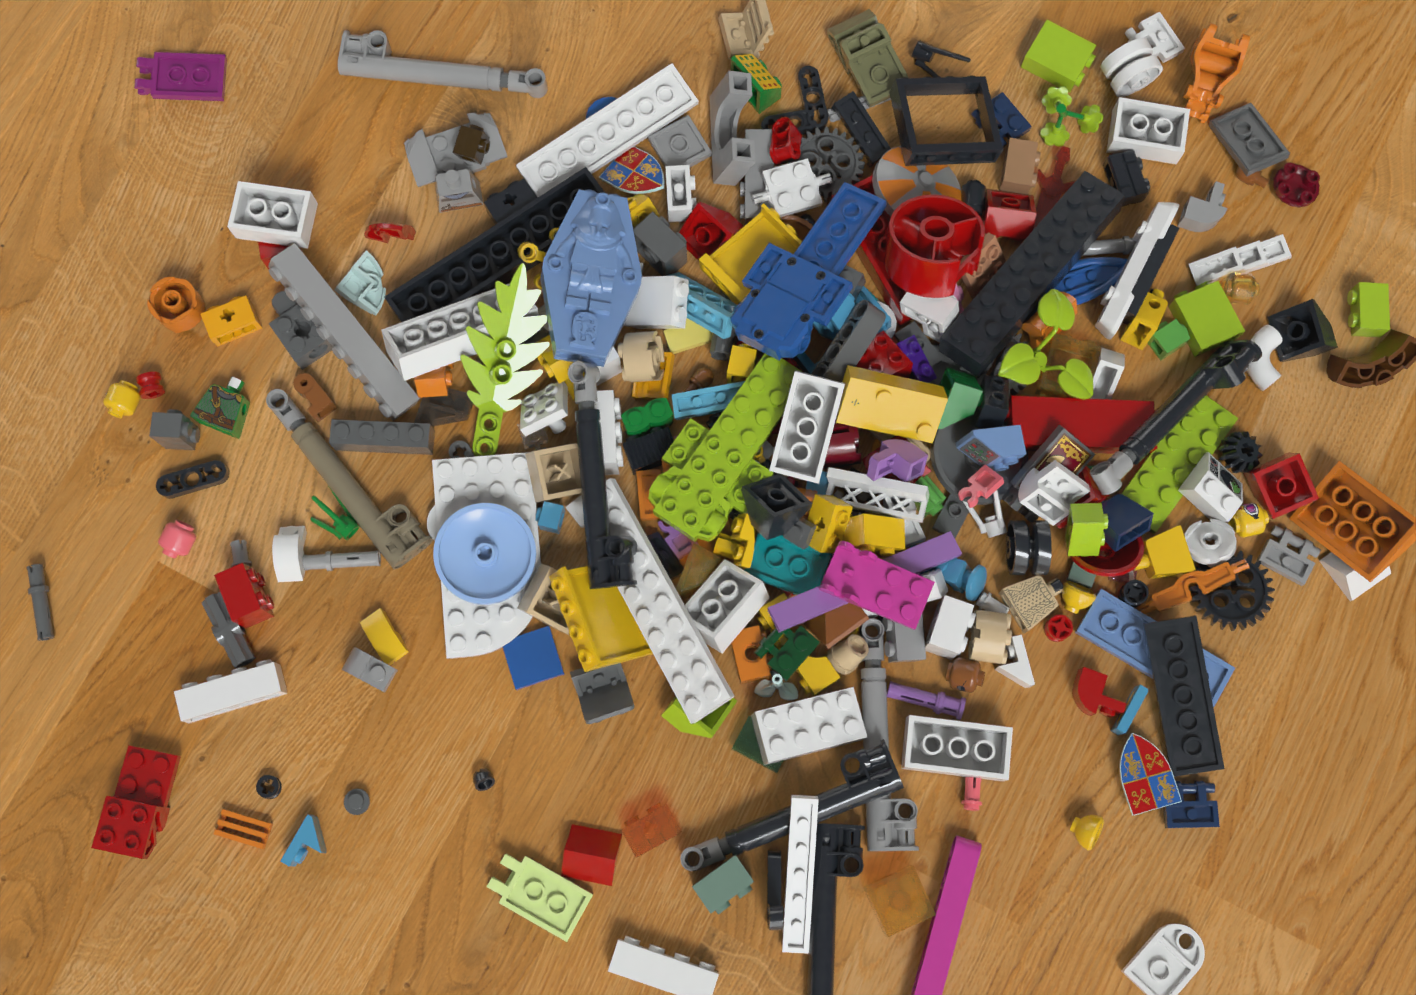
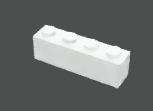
[174,660,287,723]
[608,936,719,995]

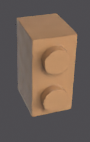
[999,138,1041,195]

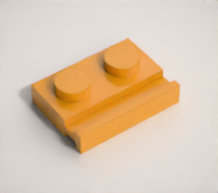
[632,352,675,400]

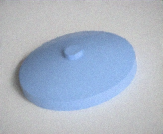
[433,503,536,605]

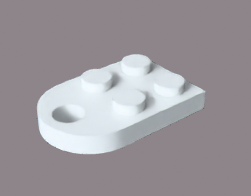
[1121,924,1205,995]

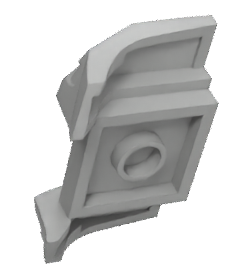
[404,113,507,187]

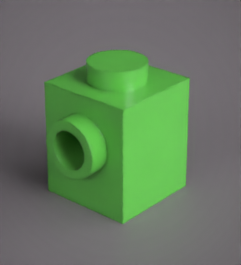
[1148,319,1190,361]

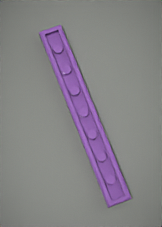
[768,531,962,633]

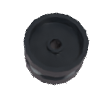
[1006,520,1052,575]

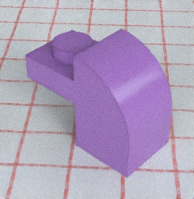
[867,439,928,482]

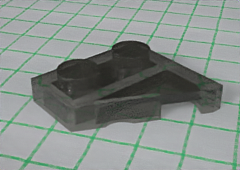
[414,388,473,427]

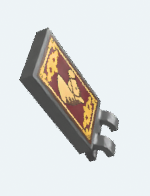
[1002,425,1096,522]

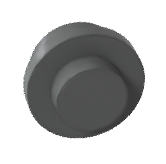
[344,789,370,815]

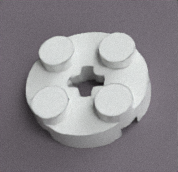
[1185,519,1236,568]

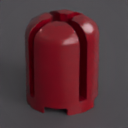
[823,420,862,469]

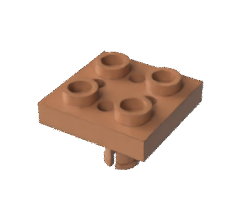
[960,233,1006,299]

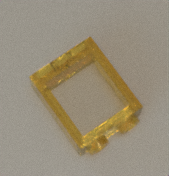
[1035,333,1102,398]

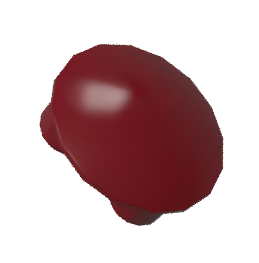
[1273,162,1320,208]

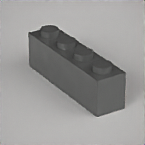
[329,419,435,455]

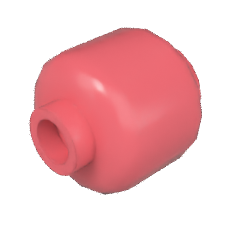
[158,520,197,559]

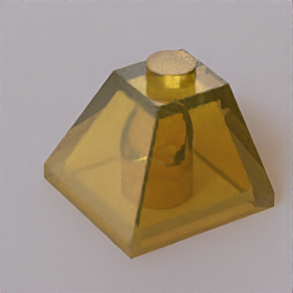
[676,543,722,600]

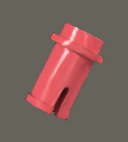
[961,777,982,811]

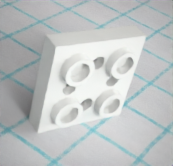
[520,382,568,436]

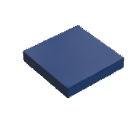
[503,626,565,690]

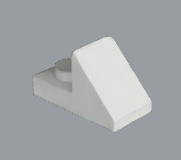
[995,635,1035,688]

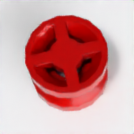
[136,371,165,399]
[1044,614,1073,642]

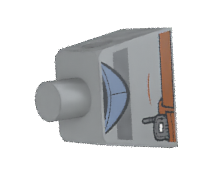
[435,169,484,213]

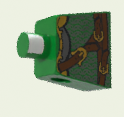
[190,377,250,439]

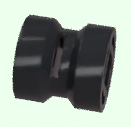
[1118,579,1149,608]

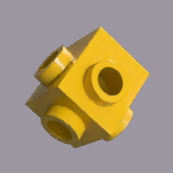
[627,194,660,229]

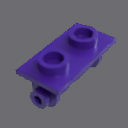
[896,335,937,383]

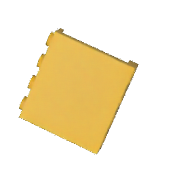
[699,203,802,305]
[549,566,653,672]

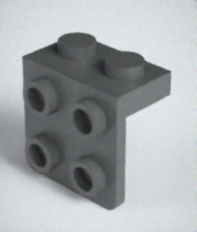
[570,663,635,724]

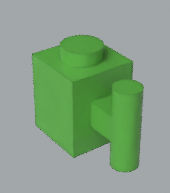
[914,475,946,518]

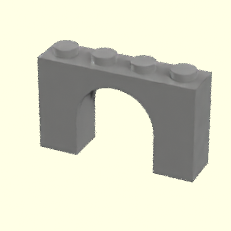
[710,71,756,186]

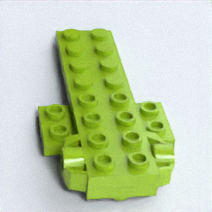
[648,354,802,542]

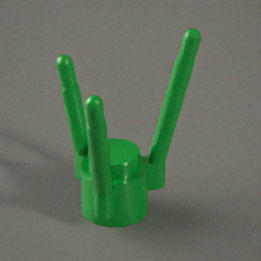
[310,486,360,540]

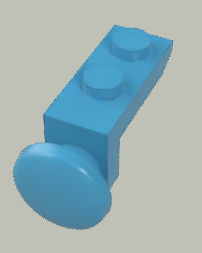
[910,545,987,601]

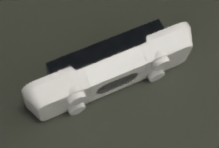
[1095,202,1180,340]

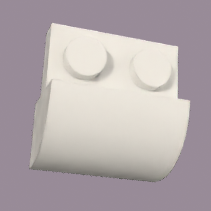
[1018,460,1090,526]

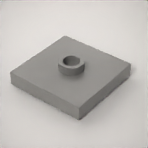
[648,115,712,168]

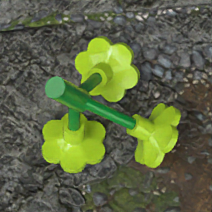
[1040,86,1103,147]

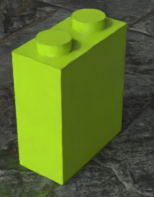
[1021,20,1096,93]
[1169,281,1245,357]

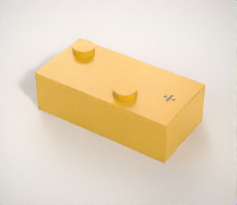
[836,365,948,443]

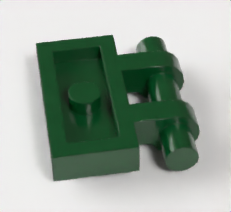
[754,625,820,682]

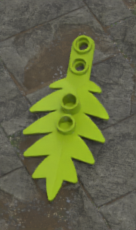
[460,263,550,456]

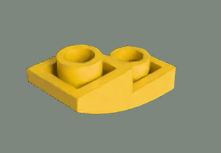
[731,513,755,569]
[360,608,409,666]

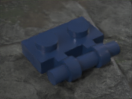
[971,92,1032,148]
[1163,780,1220,828]

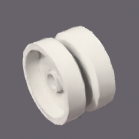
[1100,38,1163,97]

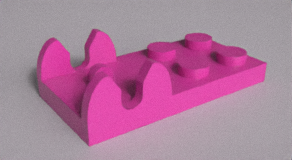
[819,541,935,630]

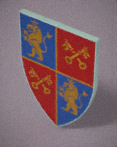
[599,146,664,194]
[1119,733,1182,816]

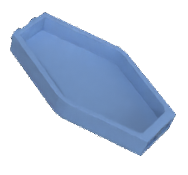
[540,190,642,367]

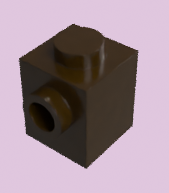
[452,124,490,165]

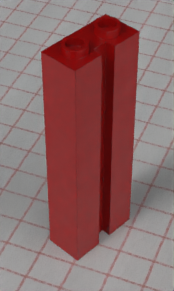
[1004,396,1157,455]

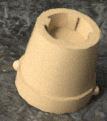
[827,635,869,675]

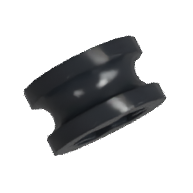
[256,775,282,799]

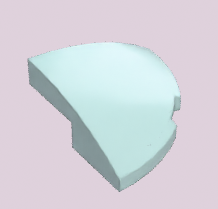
[334,250,386,316]

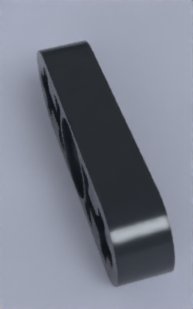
[156,460,230,499]

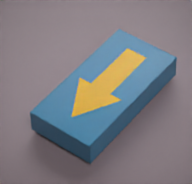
[1110,684,1148,735]

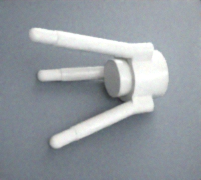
[962,490,1007,538]

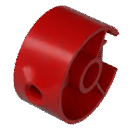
[884,195,985,298]

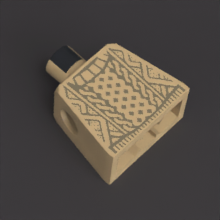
[998,575,1063,634]

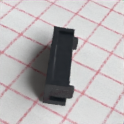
[831,91,891,168]

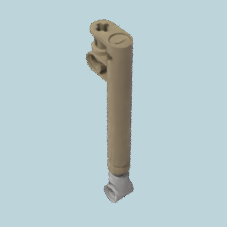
[266,389,433,569]

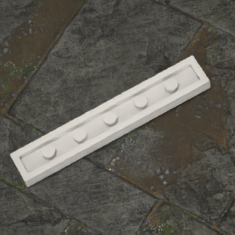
[782,795,818,954]

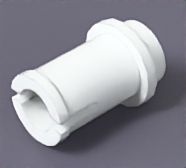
[976,592,1010,613]

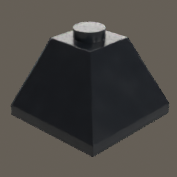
[1267,299,1338,362]
[741,474,813,540]

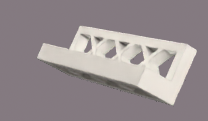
[826,467,930,523]

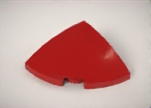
[364,222,416,243]

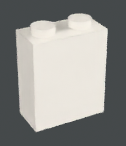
[624,276,689,329]

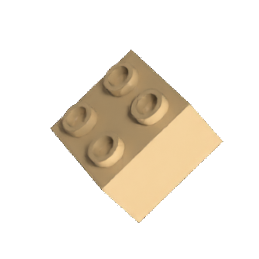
[525,443,581,503]
[517,564,569,635]

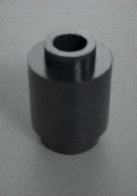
[962,180,986,216]

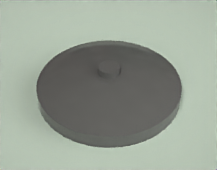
[931,412,1028,505]

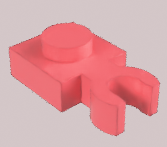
[958,464,1004,508]

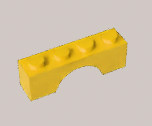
[757,593,840,697]

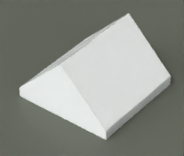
[1319,552,1391,601]

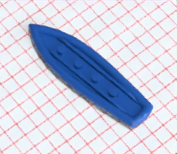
[1033,257,1128,314]

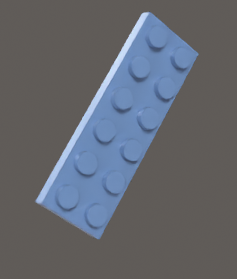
[1075,589,1235,708]

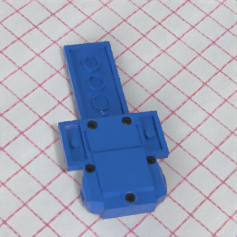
[731,182,887,361]

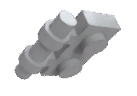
[1256,525,1321,586]

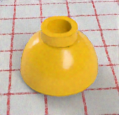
[1062,581,1096,614]
[1070,815,1104,851]

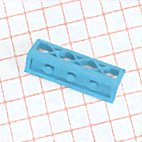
[666,272,737,339]
[672,381,745,420]

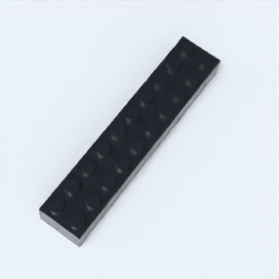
[384,167,605,322]
[939,171,1125,378]

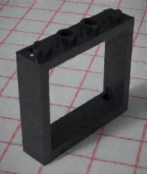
[889,75,1003,166]

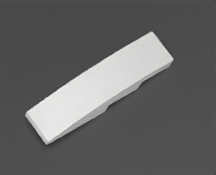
[1189,234,1292,286]

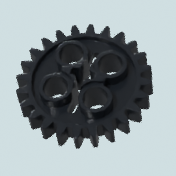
[1189,551,1275,631]

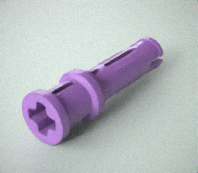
[887,681,966,720]

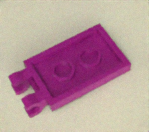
[134,52,227,101]

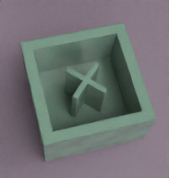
[692,855,754,914]

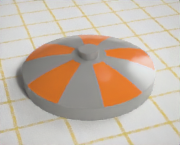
[872,146,962,216]

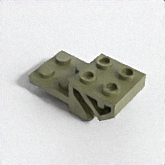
[827,9,909,108]

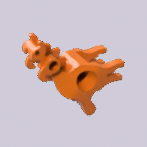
[1183,23,1250,124]

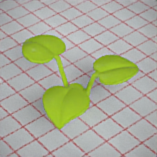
[998,289,1093,399]

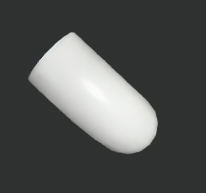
[1247,325,1282,392]

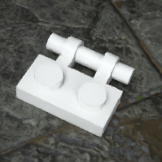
[1125,12,1185,63]

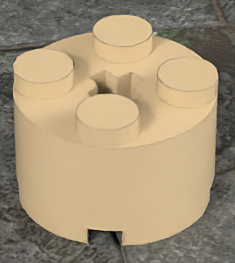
[618,331,664,382]
[968,610,1012,664]

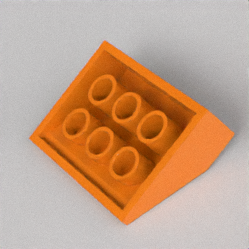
[1289,461,1416,582]

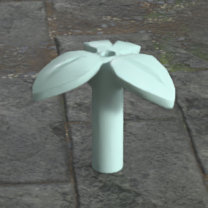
[754,670,798,700]

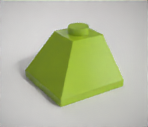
[661,696,737,738]

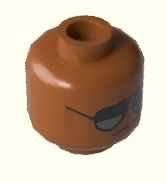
[946,657,985,693]

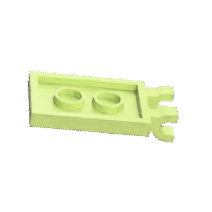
[487,853,593,942]

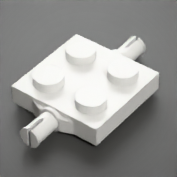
[752,158,832,217]

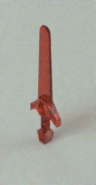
[1033,146,1075,230]

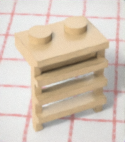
[718,0,774,59]

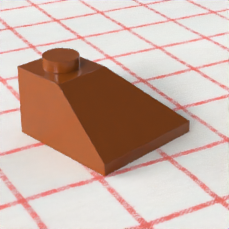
[804,603,869,649]

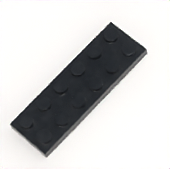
[1143,615,1225,777]

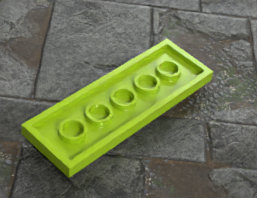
[1121,396,1238,534]

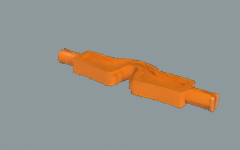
[1138,558,1249,614]

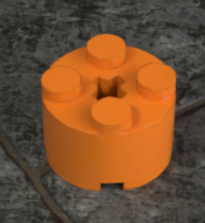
[147,277,206,333]

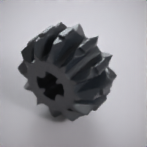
[1218,431,1263,473]

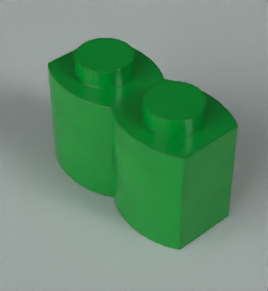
[621,398,674,437]

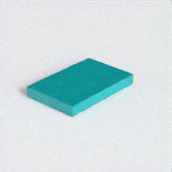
[744,533,832,595]

